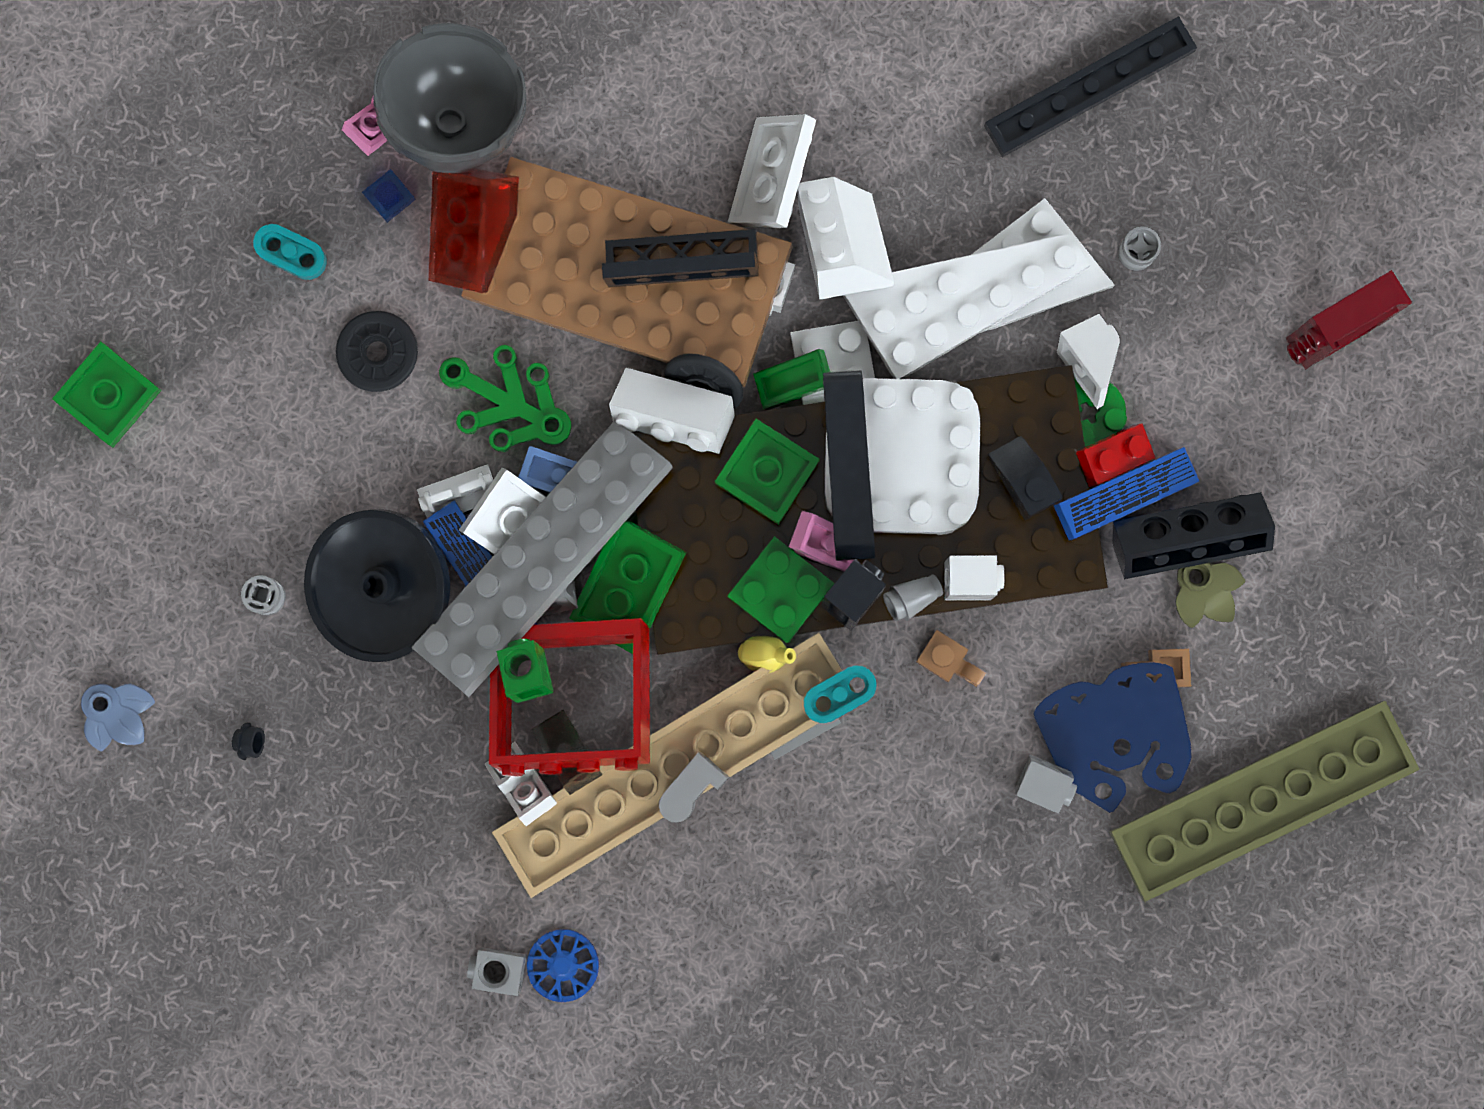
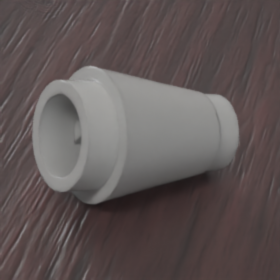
[883,575,943,621]

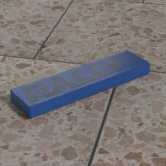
[1054,447,1199,540]
[423,500,538,625]

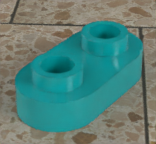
[253,224,327,280]
[804,665,877,723]

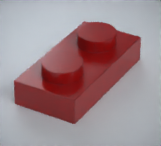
[1076,423,1155,487]

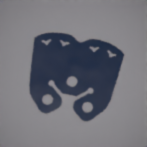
[1033,662,1192,813]

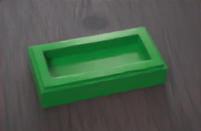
[753,349,830,410]

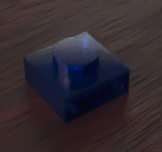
[362,169,416,223]

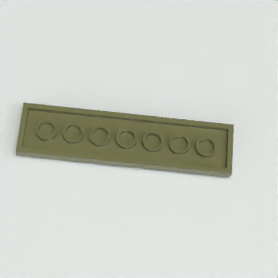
[1109,701,1420,902]

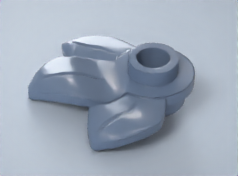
[81,684,155,751]

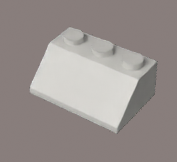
[797,177,894,299]

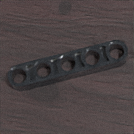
[823,370,875,561]

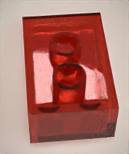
[428,168,519,293]

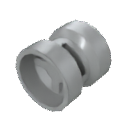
[1118,226,1161,271]
[241,575,286,615]

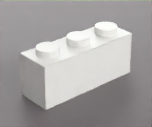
[609,368,735,454]

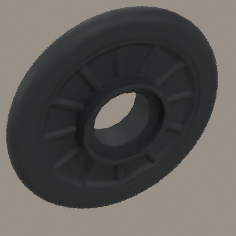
[336,311,418,392]
[664,354,743,409]

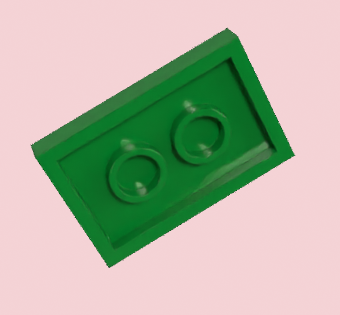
[569,520,687,654]

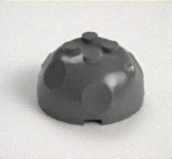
[373,23,526,173]

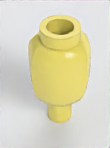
[738,636,796,673]

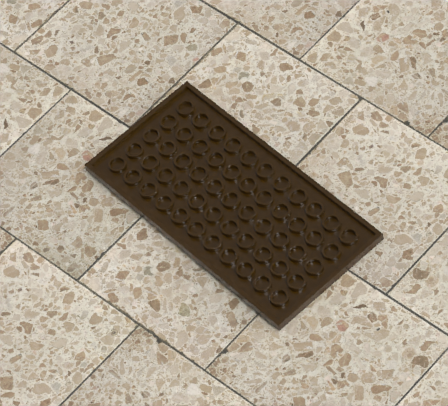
[631,365,1108,655]

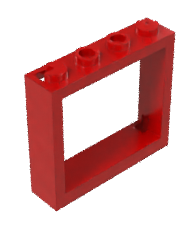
[489,618,650,776]

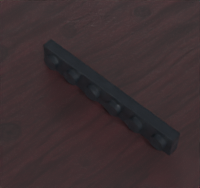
[984,16,1198,158]

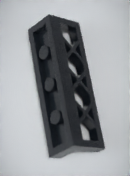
[602,229,759,287]

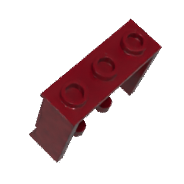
[1286,270,1412,370]

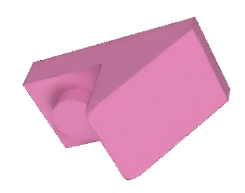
[789,511,854,572]

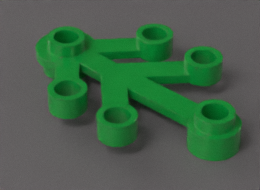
[439,345,572,452]

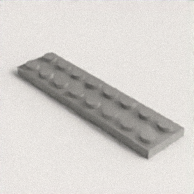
[412,420,673,697]

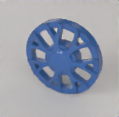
[527,929,599,1002]

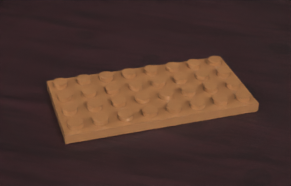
[461,157,793,387]

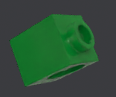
[496,639,554,703]

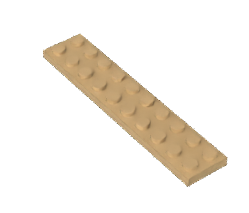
[492,633,856,898]

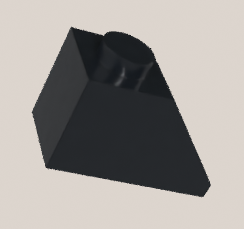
[988,436,1063,520]

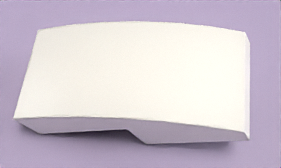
[485,742,557,826]

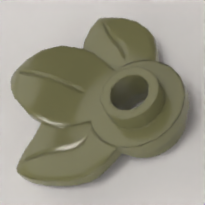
[1175,563,1245,628]

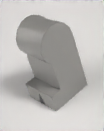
[659,752,730,822]

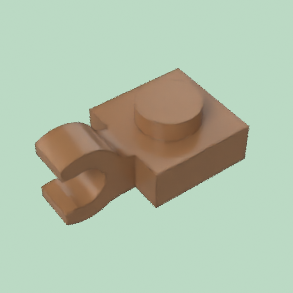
[916,630,986,687]
[1121,649,1191,688]

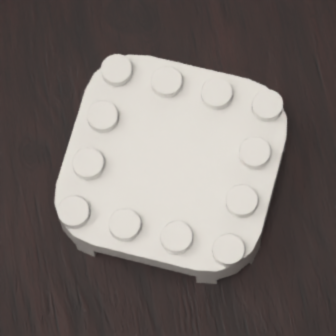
[824,378,980,535]

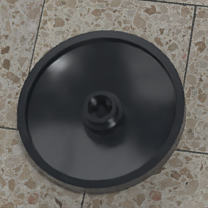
[304,509,450,662]

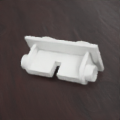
[417,464,493,518]

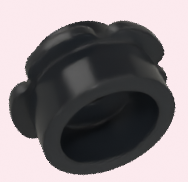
[232,722,265,760]

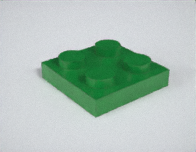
[52,341,162,448]
[715,418,820,525]
[727,536,835,644]

